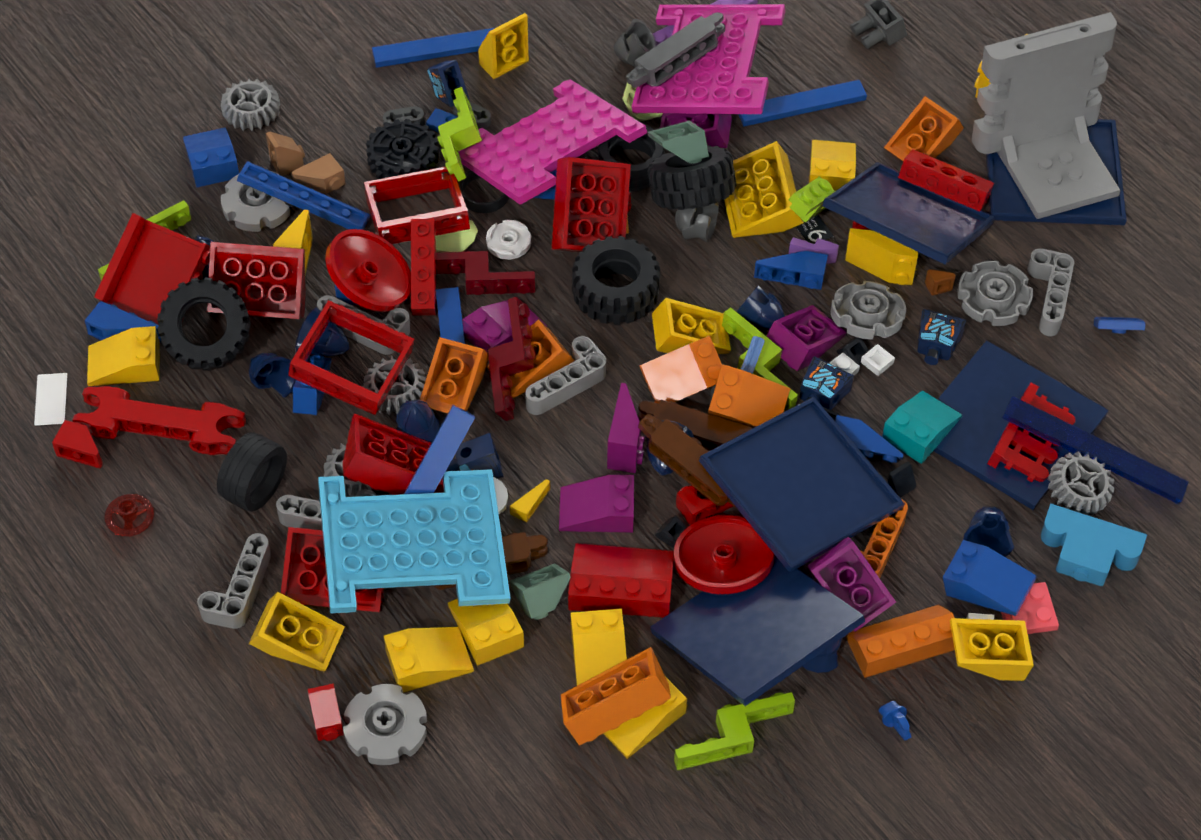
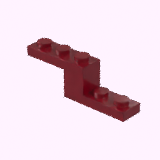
[436,251,535,295]
[488,297,535,421]

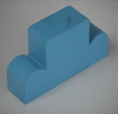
[1041,503,1147,586]

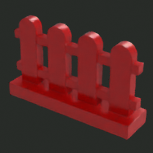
[987,382,1075,482]

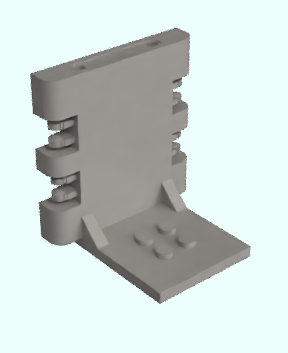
[971,12,1120,219]

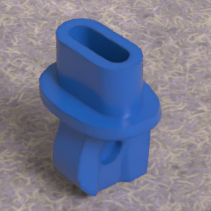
[879,701,911,741]

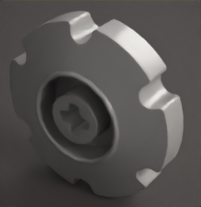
[221,171,294,232]
[957,261,1033,326]
[831,281,906,339]
[343,684,427,765]

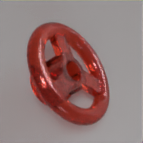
[105,494,154,536]

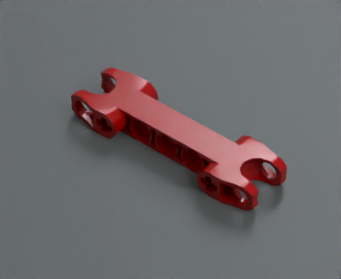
[72,386,246,455]

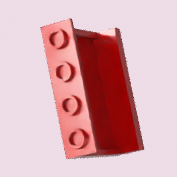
[94,213,210,326]

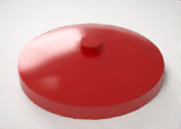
[325,229,411,311]
[674,515,774,594]

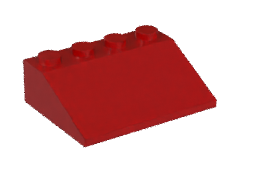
[551,157,631,252]
[207,242,306,319]
[343,413,444,495]
[281,527,385,612]
[568,543,674,618]

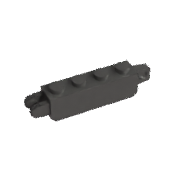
[626,12,726,88]

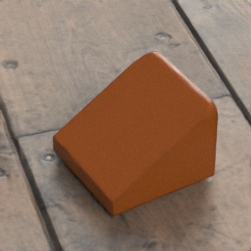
[925,270,956,296]

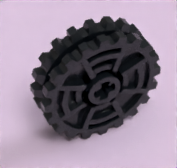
[366,119,439,179]

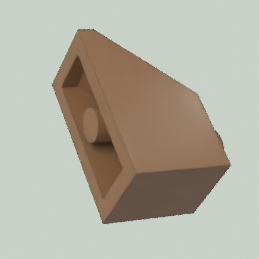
[266,132,305,176]
[291,153,346,194]

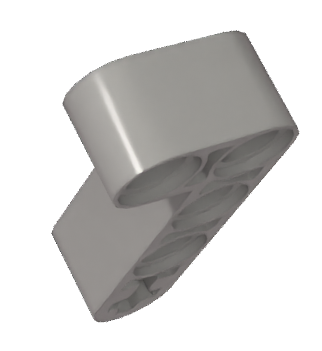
[1027,248,1074,336]
[317,295,411,355]
[525,336,606,415]
[276,489,376,530]
[197,533,271,629]

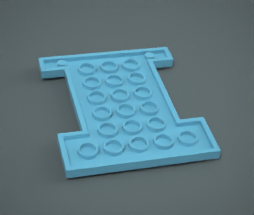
[318,469,510,613]

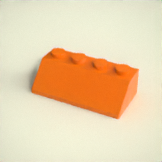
[845,605,955,678]
[561,647,671,746]

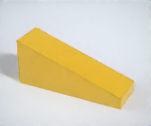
[510,479,550,522]

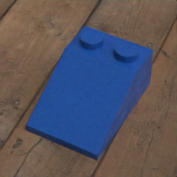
[183,127,239,188]
[943,540,1036,616]

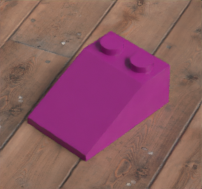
[660,113,732,148]
[463,298,547,352]
[766,305,847,371]
[607,383,645,473]
[559,475,634,533]
[807,537,896,632]

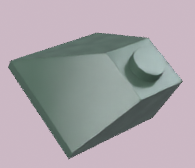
[648,121,709,163]
[509,563,571,619]

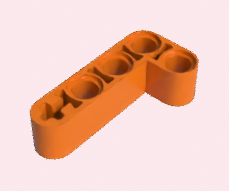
[860,498,908,578]

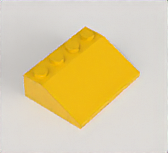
[724,141,804,238]

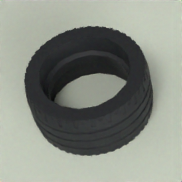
[598,126,664,192]
[216,432,287,512]

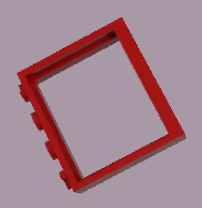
[364,166,470,244]
[288,300,414,416]

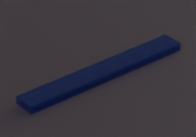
[1002,396,1189,504]

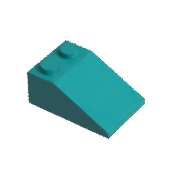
[882,390,962,464]

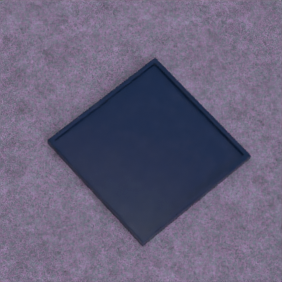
[986,119,1127,225]
[822,162,995,265]
[933,340,1109,510]
[699,397,905,572]
[650,554,865,706]

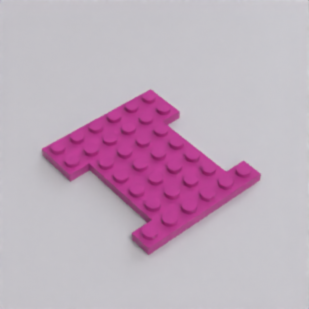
[631,4,785,114]
[458,79,647,205]

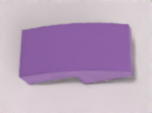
[789,237,839,264]

